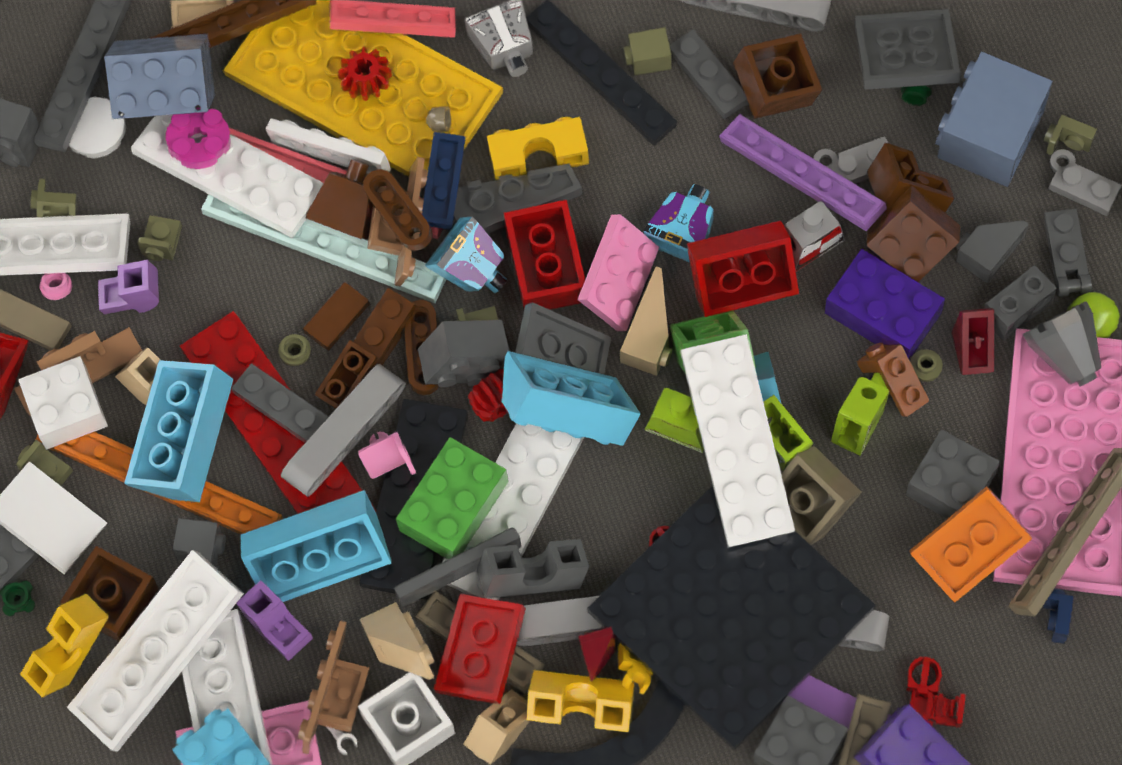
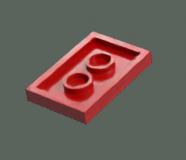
[433,594,526,705]

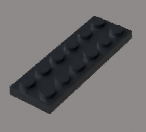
[359,399,468,599]

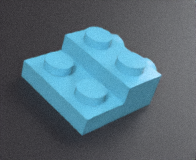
[172,708,270,765]

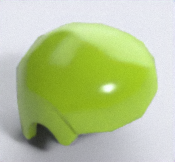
[1067,292,1120,338]

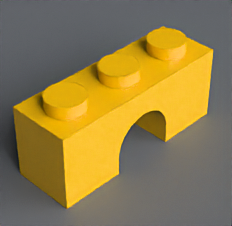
[487,117,589,181]
[20,594,109,697]
[527,670,635,732]

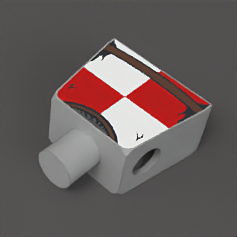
[784,201,844,272]

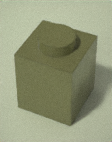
[623,27,671,76]

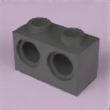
[984,265,1057,341]

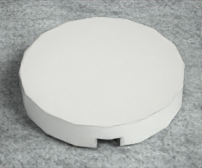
[69,97,126,158]

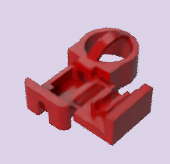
[906,657,966,728]

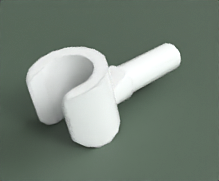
[327,727,357,755]

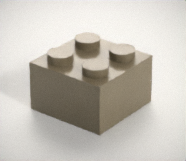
[781,446,862,545]

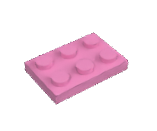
[577,215,659,331]

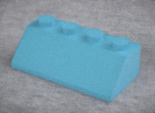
[502,351,641,446]
[124,360,233,502]
[241,490,391,602]

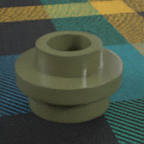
[278,334,311,366]
[910,349,943,382]

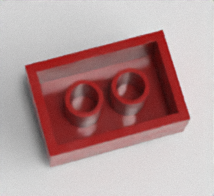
[504,200,585,310]
[687,220,799,317]

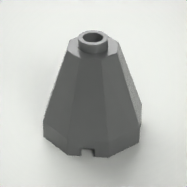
[1023,301,1102,386]

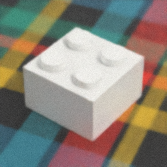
[18,356,108,450]
[358,672,455,765]

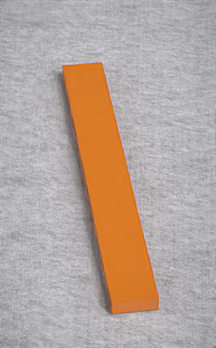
[35,431,283,534]

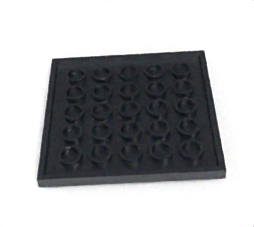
[587,485,876,751]

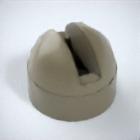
[426,106,451,132]

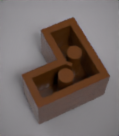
[867,142,955,212]

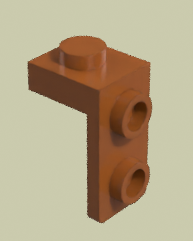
[856,342,929,417]

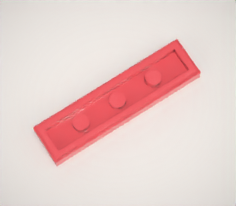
[330,0,456,38]

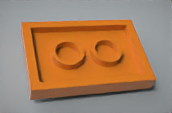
[910,486,1032,603]

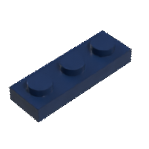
[421,132,466,230]

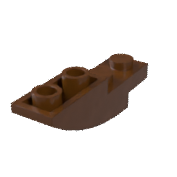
[314,287,417,408]

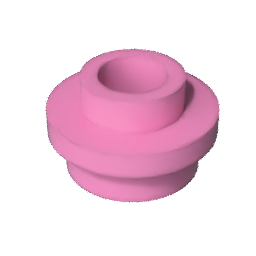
[40,273,72,300]

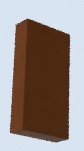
[303,282,370,351]

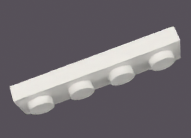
[266,118,391,174]

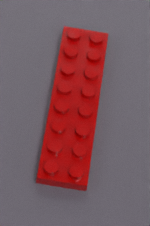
[180,311,377,514]

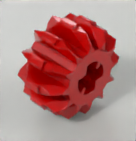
[338,46,392,102]
[468,369,508,422]

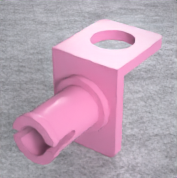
[358,432,416,479]

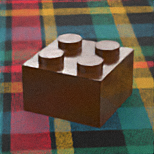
[733,33,822,119]
[866,185,960,282]
[60,546,159,642]

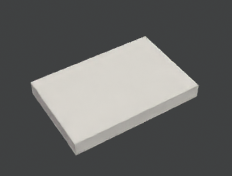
[0,461,107,575]

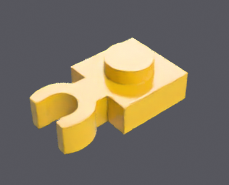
[618,643,652,694]

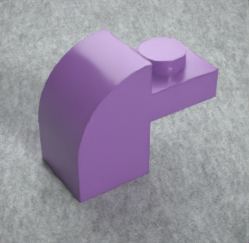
[98,260,159,314]
[236,580,313,661]

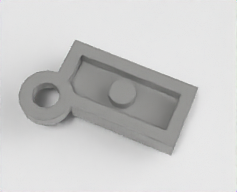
[813,136,888,184]
[1049,149,1122,216]

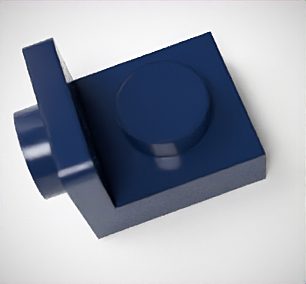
[1042,589,1074,644]

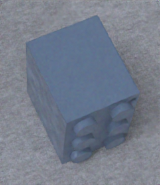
[104,34,215,119]
[935,51,1053,187]

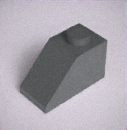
[956,220,1029,284]

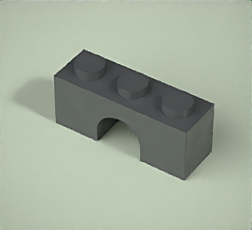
[173,518,226,571]
[477,539,589,598]

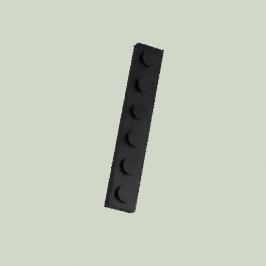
[526,0,677,146]

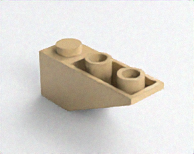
[360,602,434,679]

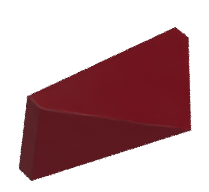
[952,308,994,375]
[579,627,616,683]

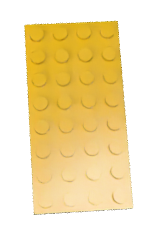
[223,0,503,186]

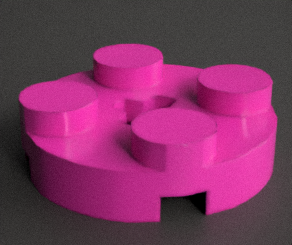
[166,108,231,169]

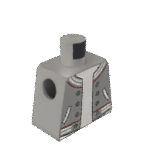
[465,0,533,77]

